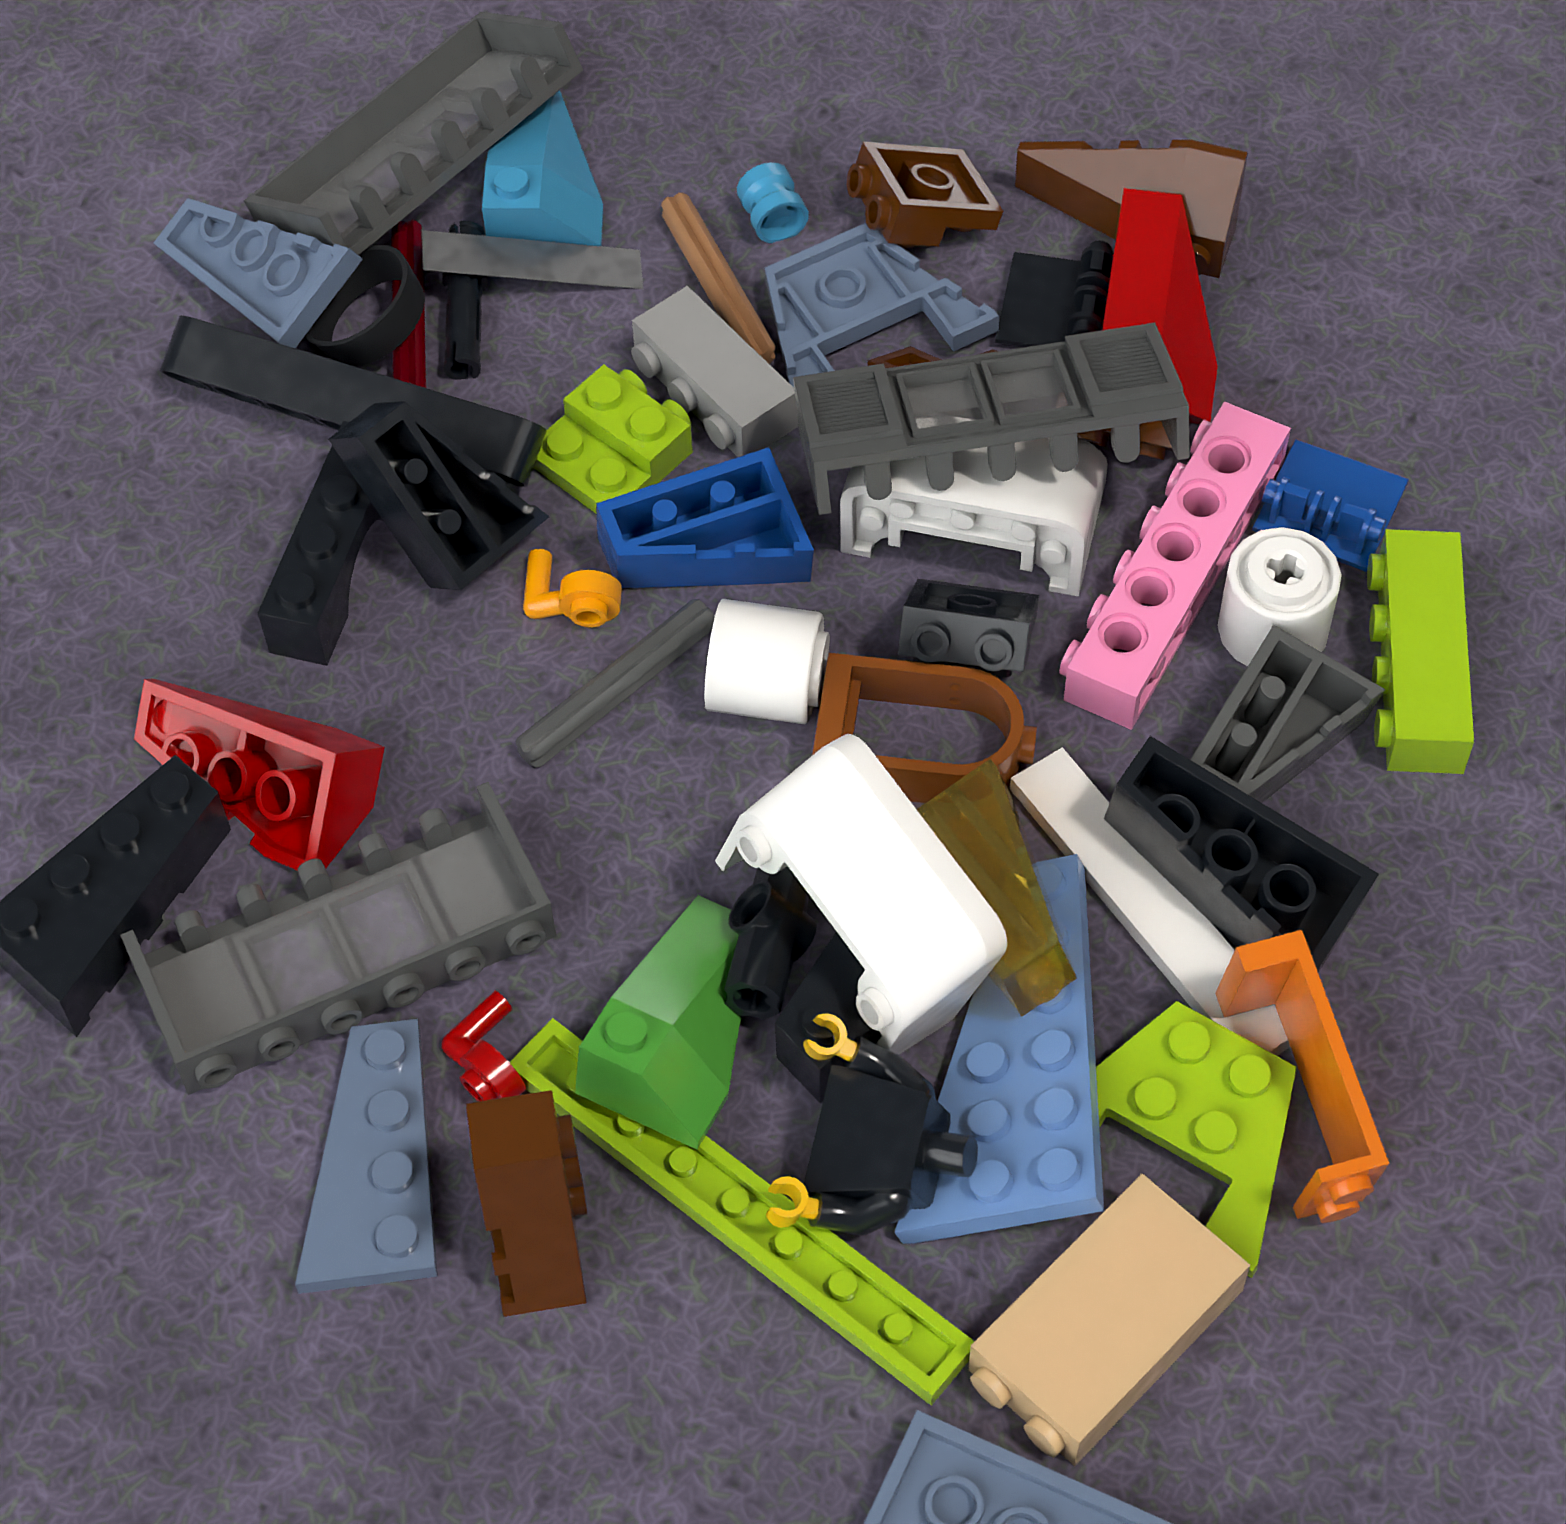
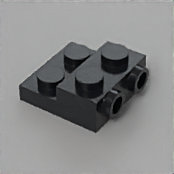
[898,579,1039,678]

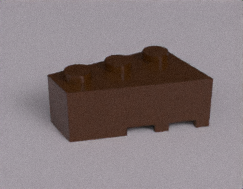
[466,1090,588,1317]

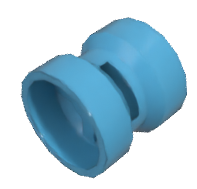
[737,163,809,243]

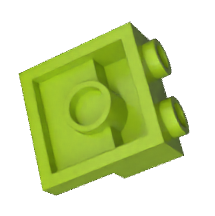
[534,364,693,513]

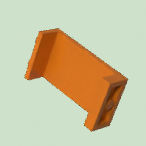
[1215,930,1389,1223]

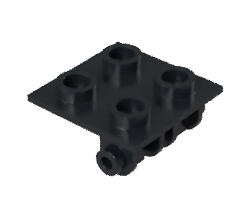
[995,240,1114,347]

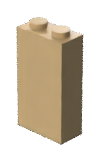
[968,1173,1250,1466]

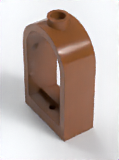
[812,653,1037,807]

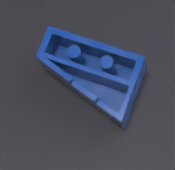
[596,447,814,588]

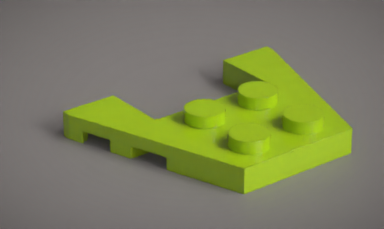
[1096,1001,1297,1278]

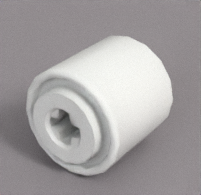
[1218,527,1342,666]
[704,599,830,724]

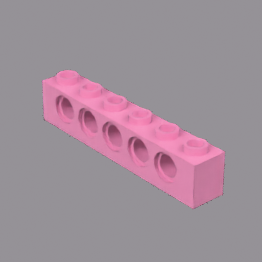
[1059,401,1291,730]

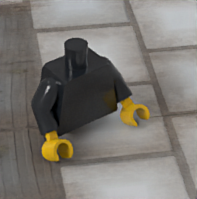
[766,1013,978,1236]

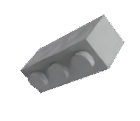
[631,286,798,457]

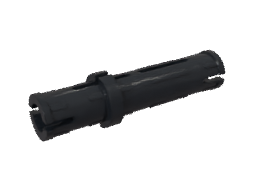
[442,221,488,380]

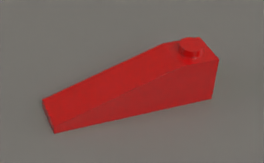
[1102,188,1218,424]
[134,678,385,871]

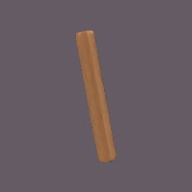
[661,192,775,364]

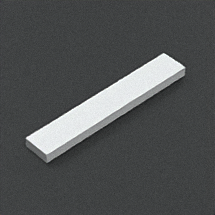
[1010,747,1290,1056]

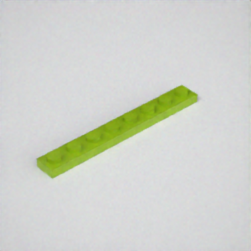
[509,1018,975,1406]

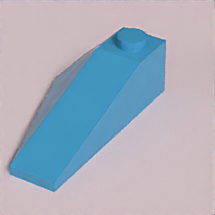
[482,90,604,246]

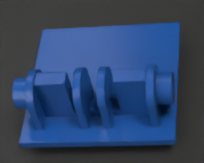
[1252,439,1409,572]

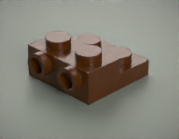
[847,142,1004,248]

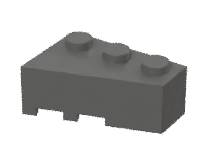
[1190,625,1385,803]

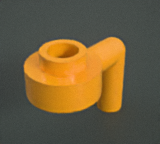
[523,549,622,627]

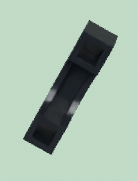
[258,421,383,666]

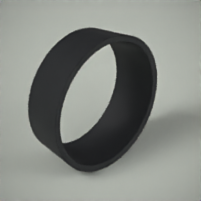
[304,245,425,367]

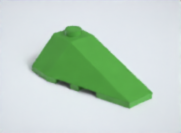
[575,895,741,1150]

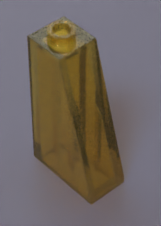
[916,759,1077,1017]

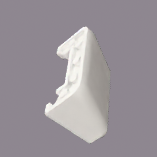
[840,416,1108,597]

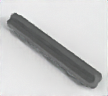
[516,599,715,768]

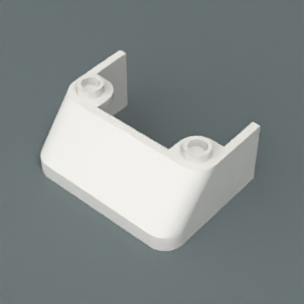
[715,734,1007,1055]

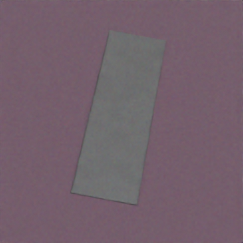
[422,230,643,289]

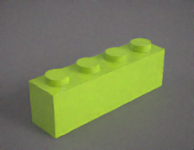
[1367,529,1474,774]

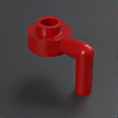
[441,990,526,1102]

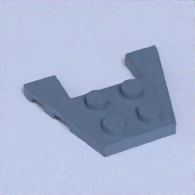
[765,223,999,387]

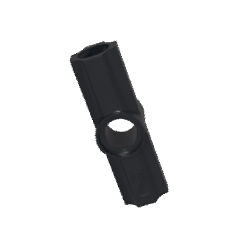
[724,866,817,1020]

